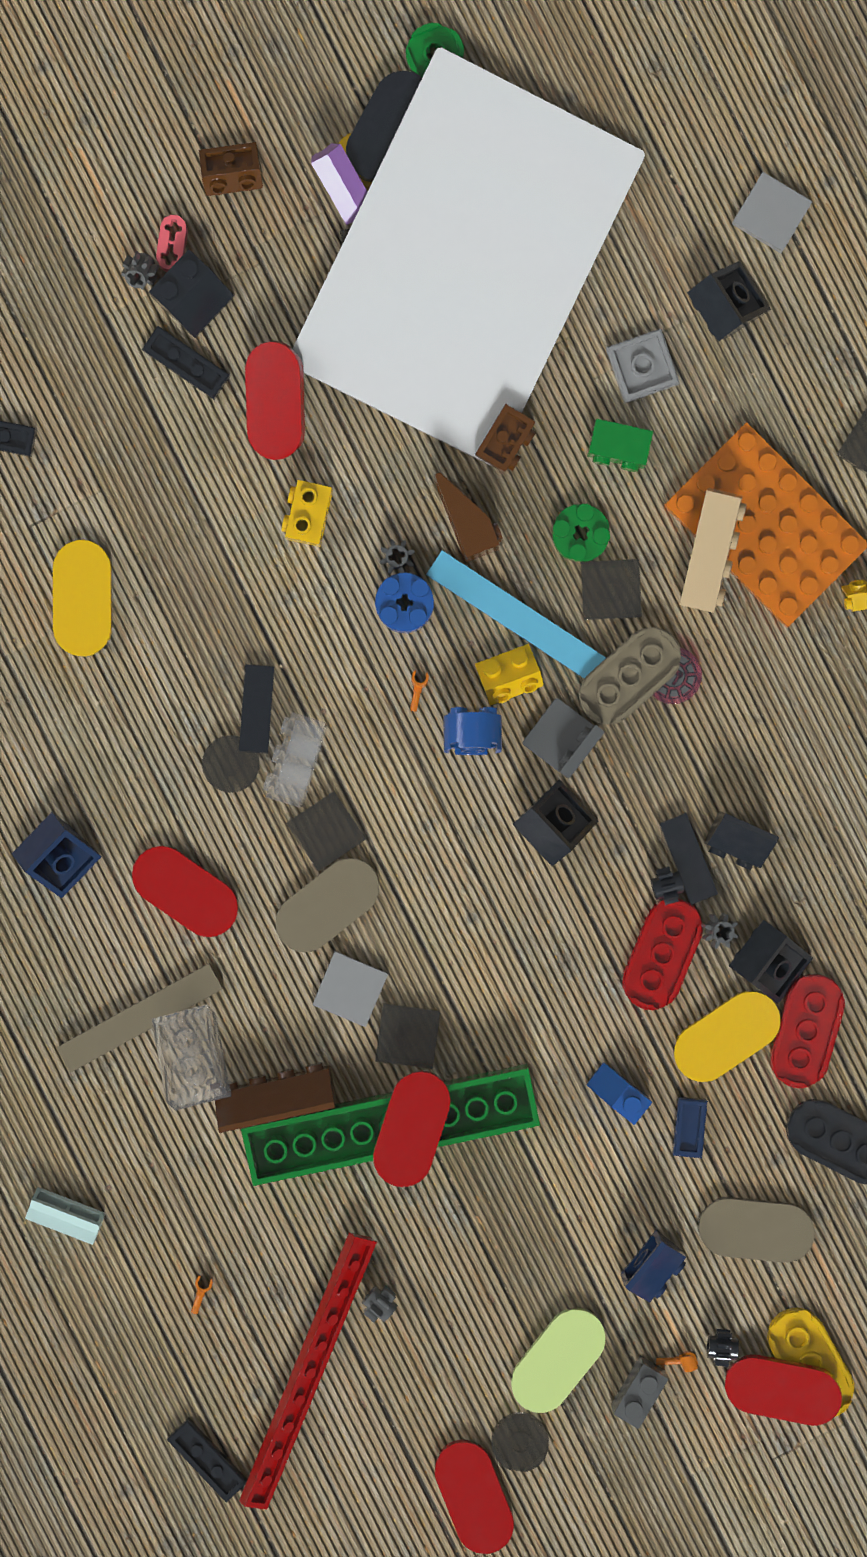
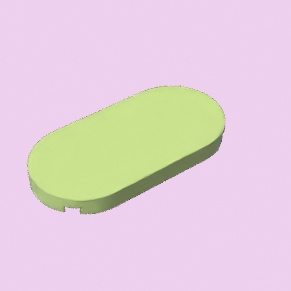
[511,1308,606,1413]

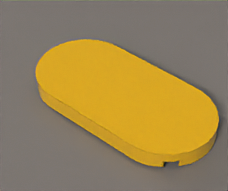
[53,540,112,657]
[674,991,780,1082]
[767,1308,855,1417]

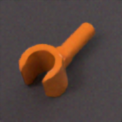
[410,670,429,712]
[191,1274,213,1314]
[656,1351,698,1372]

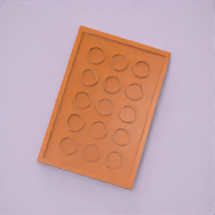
[664,422,867,628]

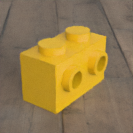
[281,480,333,547]

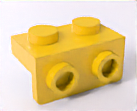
[475,644,544,705]

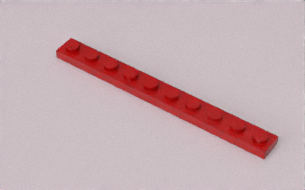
[239,1232,377,1510]

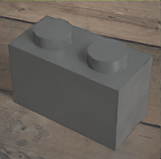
[611,1355,669,1429]

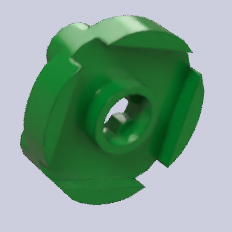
[406,23,464,78]
[552,504,610,562]

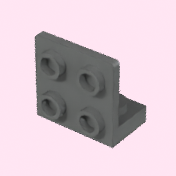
[522,698,605,779]

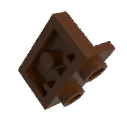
[199,142,263,196]
[475,404,536,475]

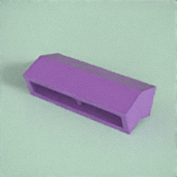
[311,143,367,225]

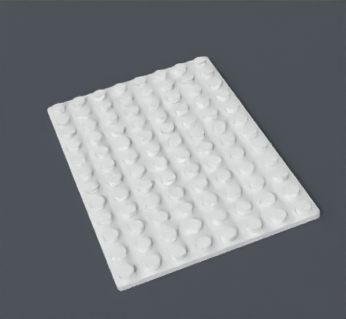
[292,48,645,466]

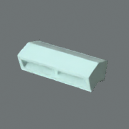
[25,1187,105,1245]

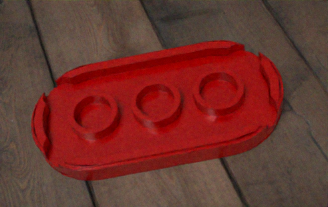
[245,341,305,460]
[132,846,238,937]
[622,899,703,1010]
[770,974,845,1088]
[373,1071,450,1187]
[725,1354,842,1426]
[435,1439,514,1554]

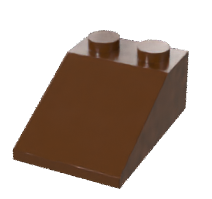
[434,473,503,563]

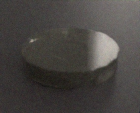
[202,735,260,793]
[491,1412,549,1472]

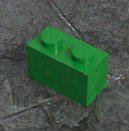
[587,419,653,472]

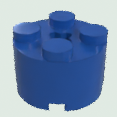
[375,573,434,633]
[443,707,502,755]

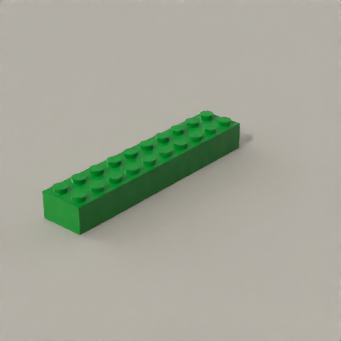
[241,1064,540,1186]

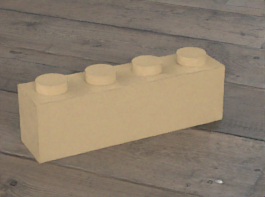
[680,488,747,613]

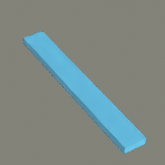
[426,550,606,679]

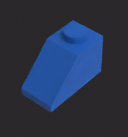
[586,1062,652,1125]

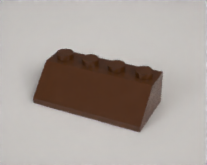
[214,1062,337,1133]

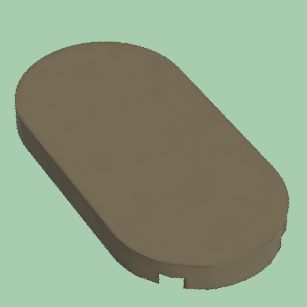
[579,627,681,724]
[276,858,379,952]
[698,1197,815,1263]

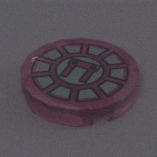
[652,648,702,704]

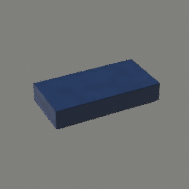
[672,1097,708,1158]

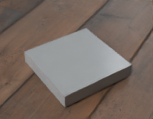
[732,172,812,253]
[605,328,680,404]
[312,951,388,1027]

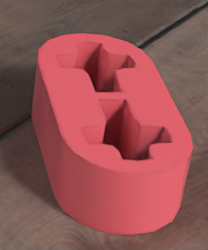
[156,215,188,272]

